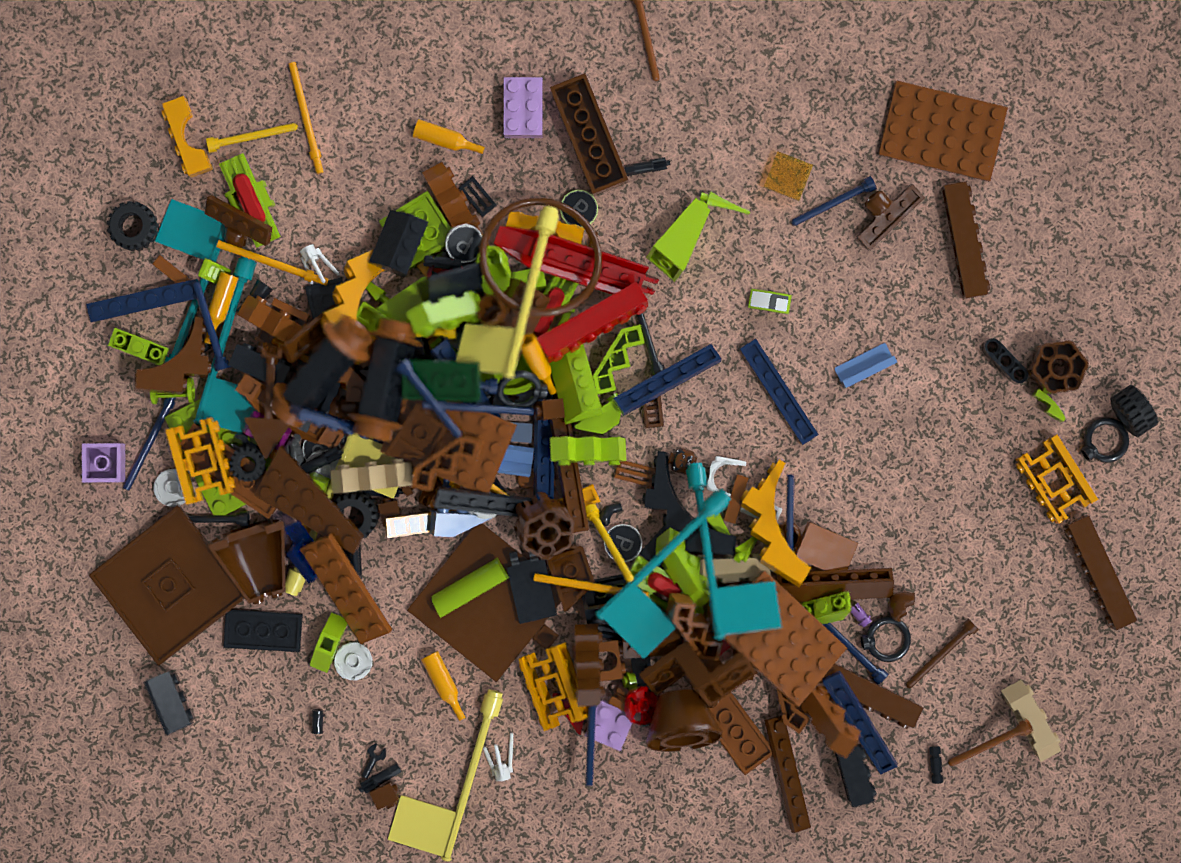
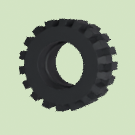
[107,201,159,251]
[1110,385,1159,437]
[333,491,380,539]

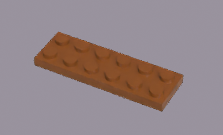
[181,423,276,519]
[300,533,393,644]

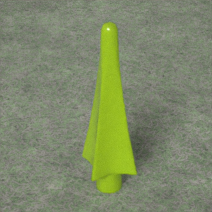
[699,192,750,215]
[366,282,389,303]
[734,536,758,563]

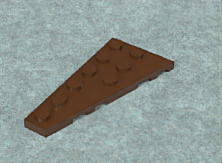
[254,445,364,554]

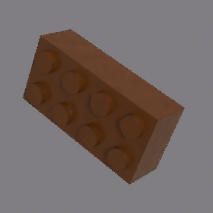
[493,278,550,363]

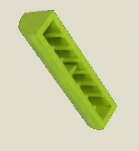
[432,557,509,618]

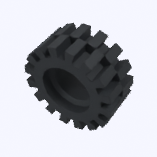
[229,447,266,482]

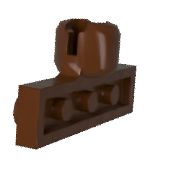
[856,184,925,251]
[205,195,273,248]
[281,305,338,363]

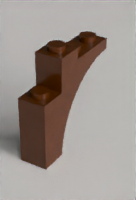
[134,317,211,395]

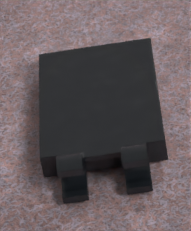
[507,551,557,624]

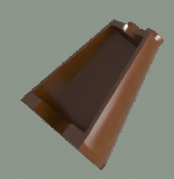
[208,519,286,604]

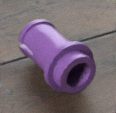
[850,603,872,628]

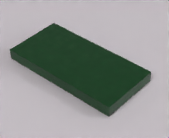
[402,360,481,402]

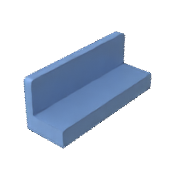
[834,343,897,389]
[498,445,534,477]

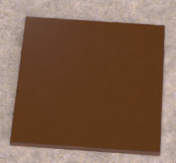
[89,505,245,666]
[407,523,561,683]

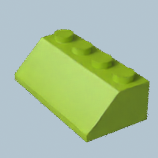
[549,344,603,424]

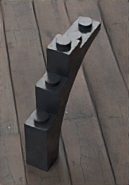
[642,451,737,556]

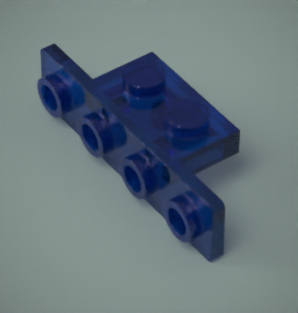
[284,521,317,584]

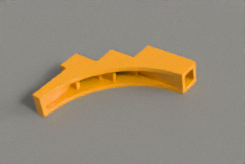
[321,249,385,366]
[740,459,811,587]

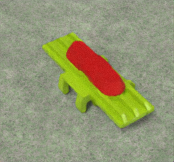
[219,153,281,248]
[532,275,578,338]
[625,556,704,614]

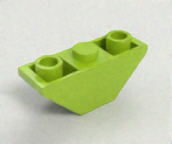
[108,328,169,365]
[574,393,621,434]
[800,592,851,624]
[310,612,348,673]

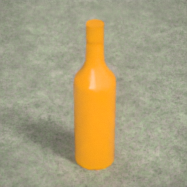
[413,119,485,154]
[204,272,239,344]
[520,334,557,395]
[421,651,466,721]

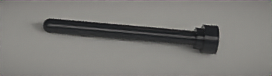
[636,313,665,376]
[158,511,250,526]

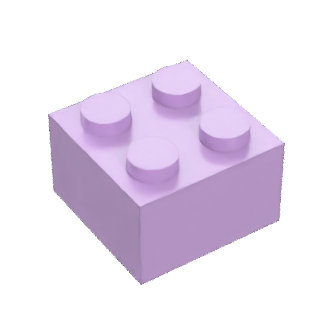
[82,443,125,482]
[585,699,635,751]

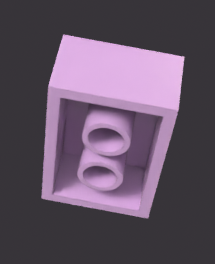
[504,77,543,138]

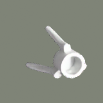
[300,244,340,285]
[483,733,513,781]

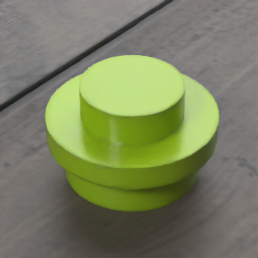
[622,672,637,691]

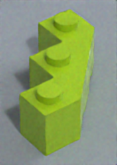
[407,291,481,336]
[593,325,645,395]
[550,436,626,466]
[656,528,710,607]

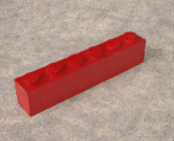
[536,282,648,363]

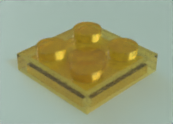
[763,151,813,201]

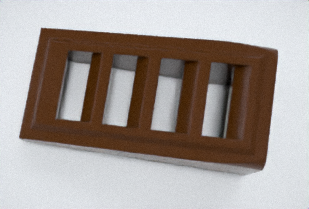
[642,396,664,429]

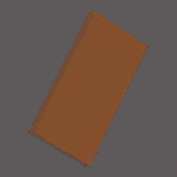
[709,692,773,775]

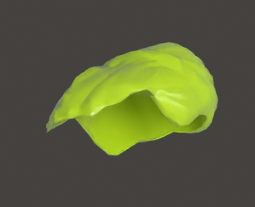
[476,246,511,295]

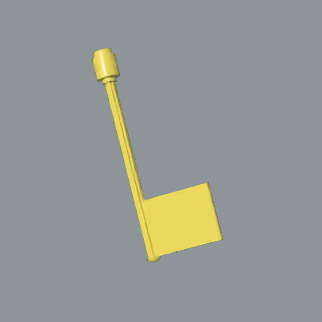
[456,206,559,378]
[285,434,405,596]
[388,689,503,862]

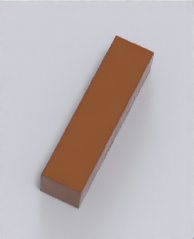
[153,255,191,283]
[723,475,749,524]

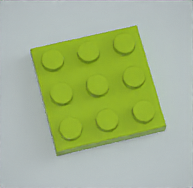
[379,191,451,270]

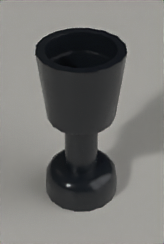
[237,279,273,312]

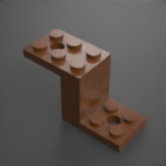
[640,641,758,707]

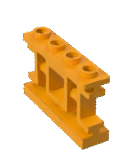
[166,417,236,505]
[1015,434,1099,524]
[518,642,588,731]

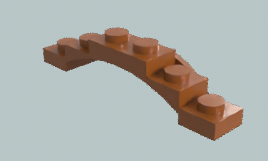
[235,374,345,449]

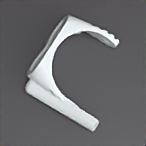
[707,456,746,496]

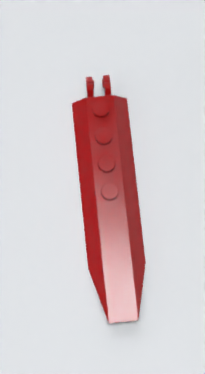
[494,225,659,295]

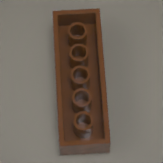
[550,73,628,197]

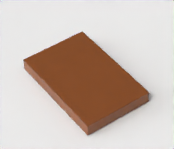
[795,522,859,571]

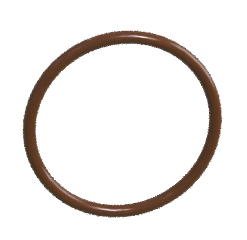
[479,198,602,317]

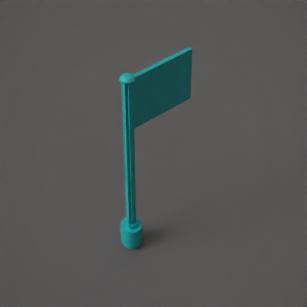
[155,199,226,363]
[193,256,257,433]
[686,463,782,640]
[595,488,731,658]

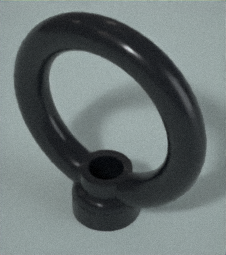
[496,370,547,408]
[1080,417,1129,463]
[860,616,911,662]

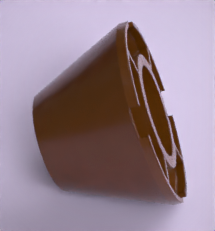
[645,689,723,752]

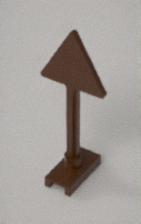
[245,342,290,459]

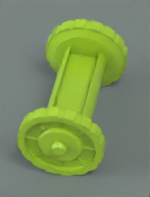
[150,377,195,404]

